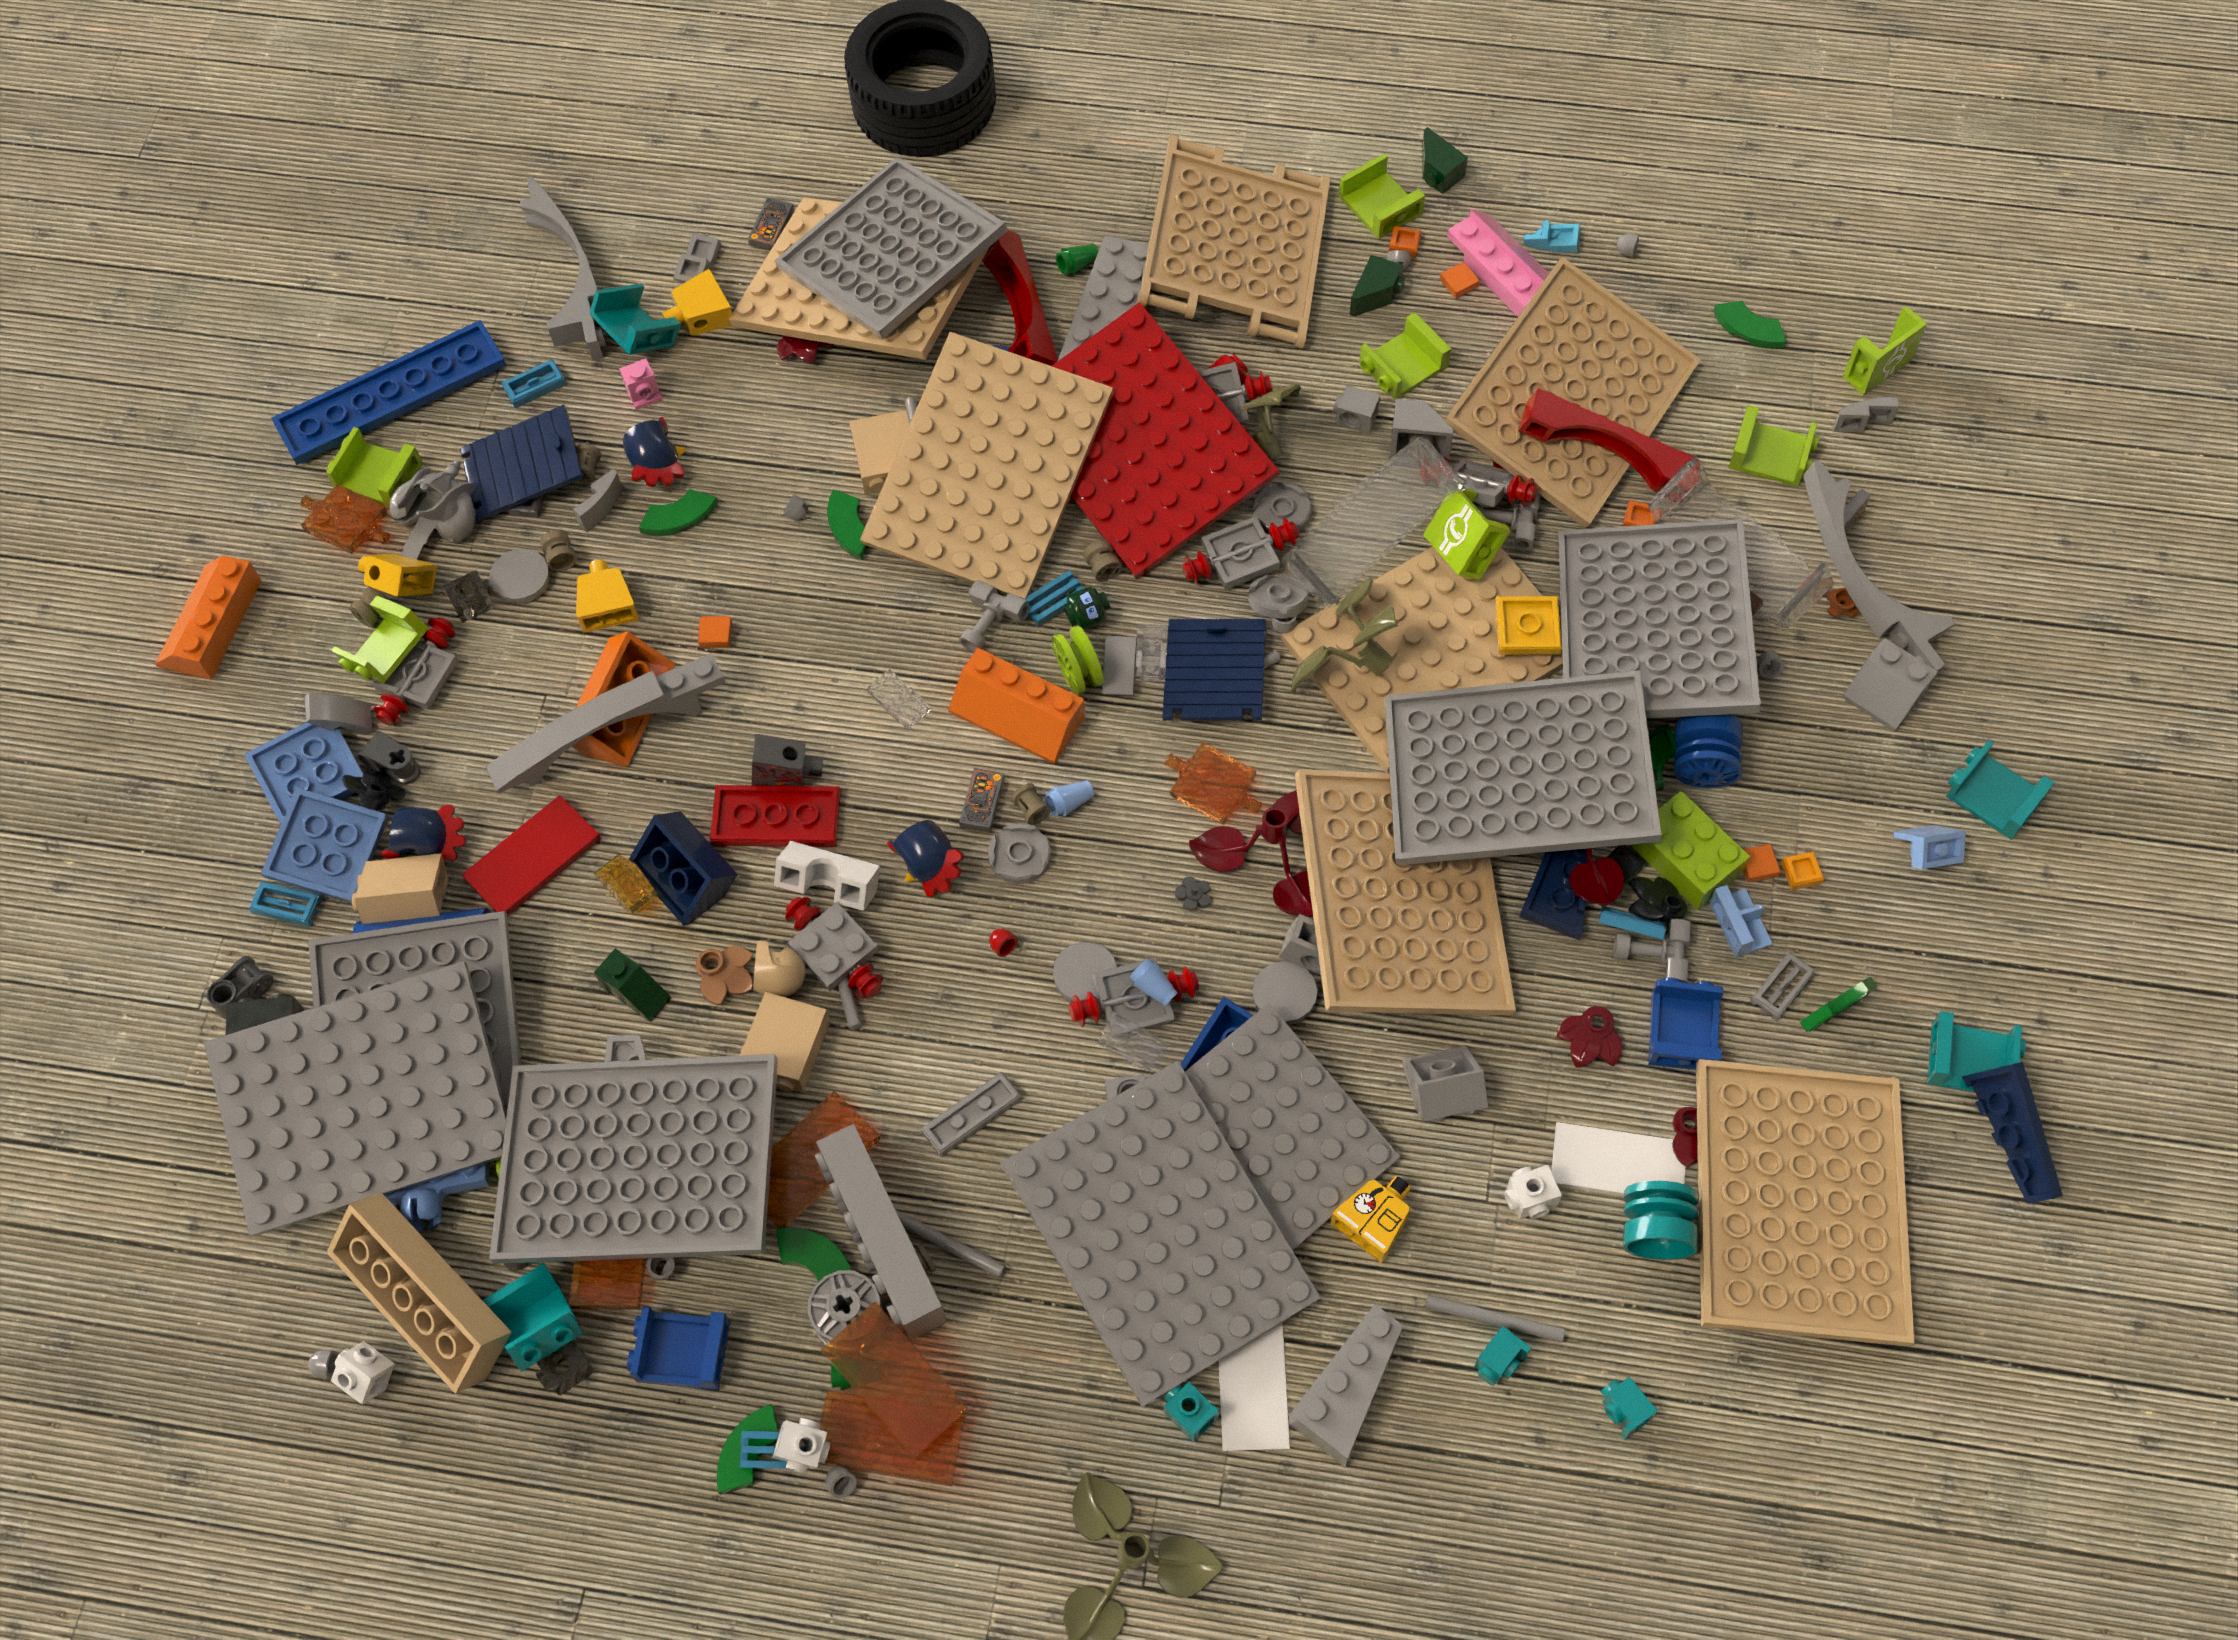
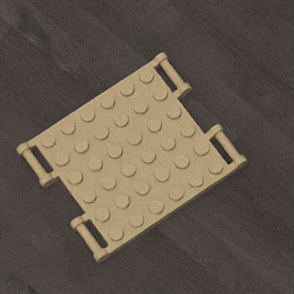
[1137,134,1330,348]

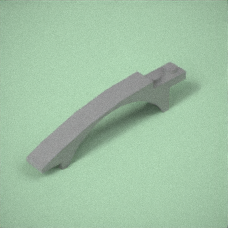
[520,177,606,361]
[1803,459,1956,672]
[486,653,725,794]

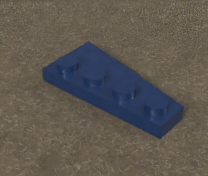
[1519,849,1588,941]
[1962,1062,2063,1203]

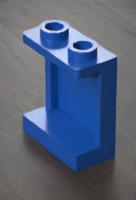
[1648,978,1723,1070]
[627,1306,731,1390]

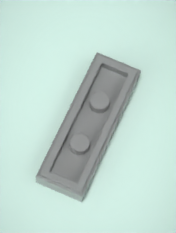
[921,1072,1022,1157]

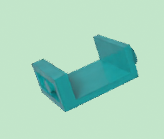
[589,284,681,355]
[1946,739,2055,840]
[1927,1011,2026,1093]
[483,1263,584,1372]

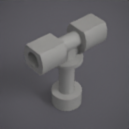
[1472,493,1540,551]
[959,580,1031,653]
[1613,919,1691,983]

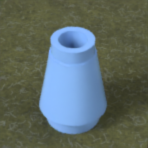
[1045,780,1094,817]
[1129,958,1178,1006]

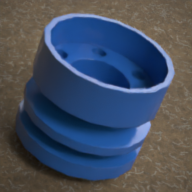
[1674,714,1743,789]

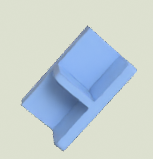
[1893,825,1966,869]
[1709,885,1772,958]

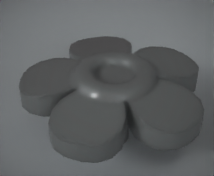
[1175,877,1211,911]

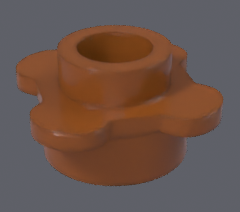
[1826,588,1859,617]

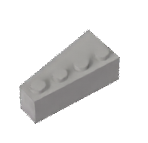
[1289,1304,1403,1467]

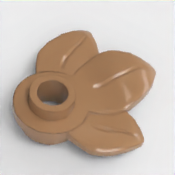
[695,946,753,1005]

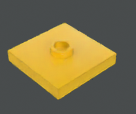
[1495,596,1562,655]

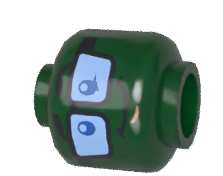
[1063,586,1110,630]

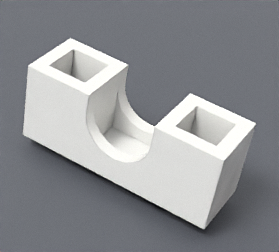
[774,841,880,911]

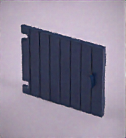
[460,404,584,522]
[1162,619,1266,721]

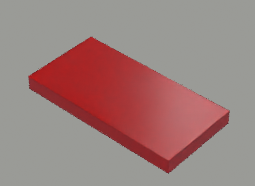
[710,785,841,847]
[461,795,601,916]

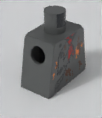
[752,734,823,786]

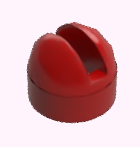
[989,928,1018,957]

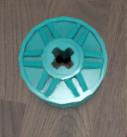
[1623,1181,1698,1260]

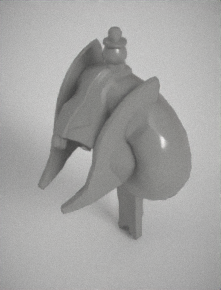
[390,460,477,560]

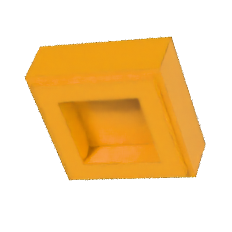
[1781,851,1824,891]

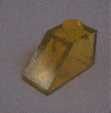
[593,854,657,914]

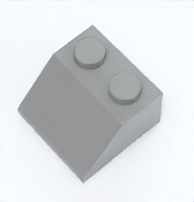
[1389,399,1453,465]
[1842,638,1938,732]
[1402,1045,1489,1122]

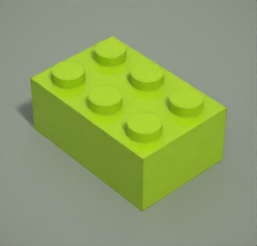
[1630,791,1751,911]

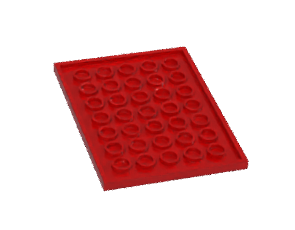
[1052,302,1280,580]

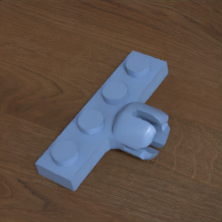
[384,1162,490,1233]

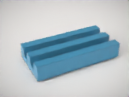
[501,359,567,408]
[1025,570,1084,627]
[249,881,323,927]
[1599,906,1666,940]
[739,1431,809,1469]

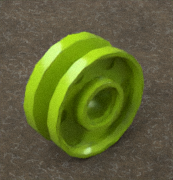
[1051,625,1104,695]

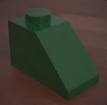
[1422,127,1468,194]
[1350,255,1406,316]
[594,948,671,1022]

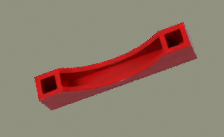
[982,230,1058,366]
[1518,388,1699,501]

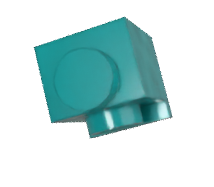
[1474,1326,1531,1386]
[1600,1376,1657,1440]
[1164,1382,1219,1443]

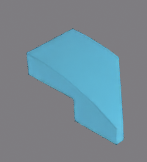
[1523,220,1581,253]

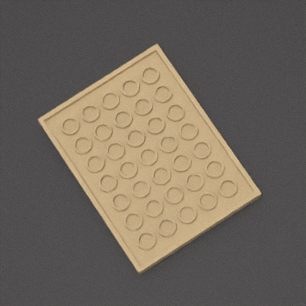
[729,197,989,360]
[1443,256,1701,529]
[860,332,1114,599]
[1281,546,1563,773]
[1295,769,1516,1016]
[1696,1059,1914,1347]

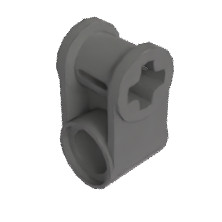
[357,731,420,785]
[206,956,274,1019]

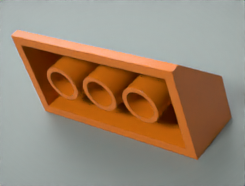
[155,555,262,680]
[571,631,676,767]
[948,647,1085,765]

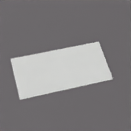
[1551,1122,1686,1193]
[1219,1322,1290,1451]

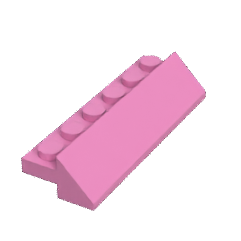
[1447,209,1549,317]

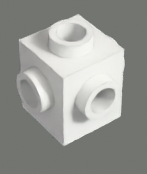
[1504,1165,1562,1219]
[331,1341,395,1404]
[772,1418,830,1474]

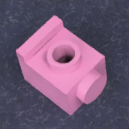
[619,358,663,410]

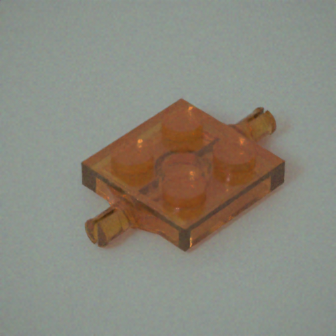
[300,484,390,554]
[1165,742,1262,825]

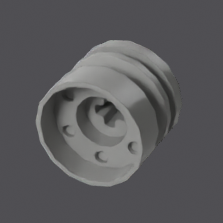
[807,1270,887,1357]

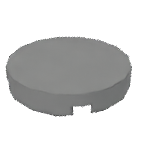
[1253,482,1312,534]
[490,548,550,604]
[1248,574,1309,619]
[988,823,1051,885]
[1053,942,1117,1003]
[1252,961,1318,1025]

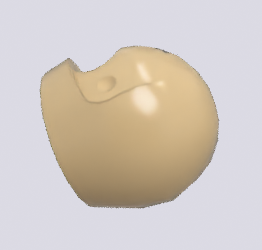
[753,940,805,997]

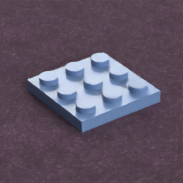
[244,722,363,824]
[261,787,389,903]

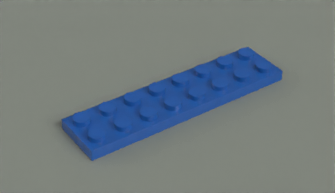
[271,320,507,465]

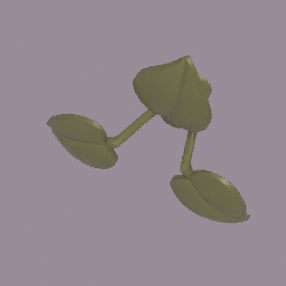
[1240,384,1301,460]
[1291,577,1398,694]
[1063,1472,1222,1640]

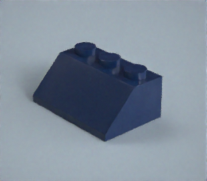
[627,811,738,926]

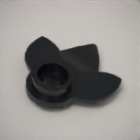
[342,770,406,810]
[1628,876,1687,923]

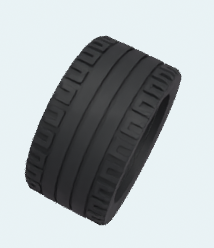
[844,0,996,157]

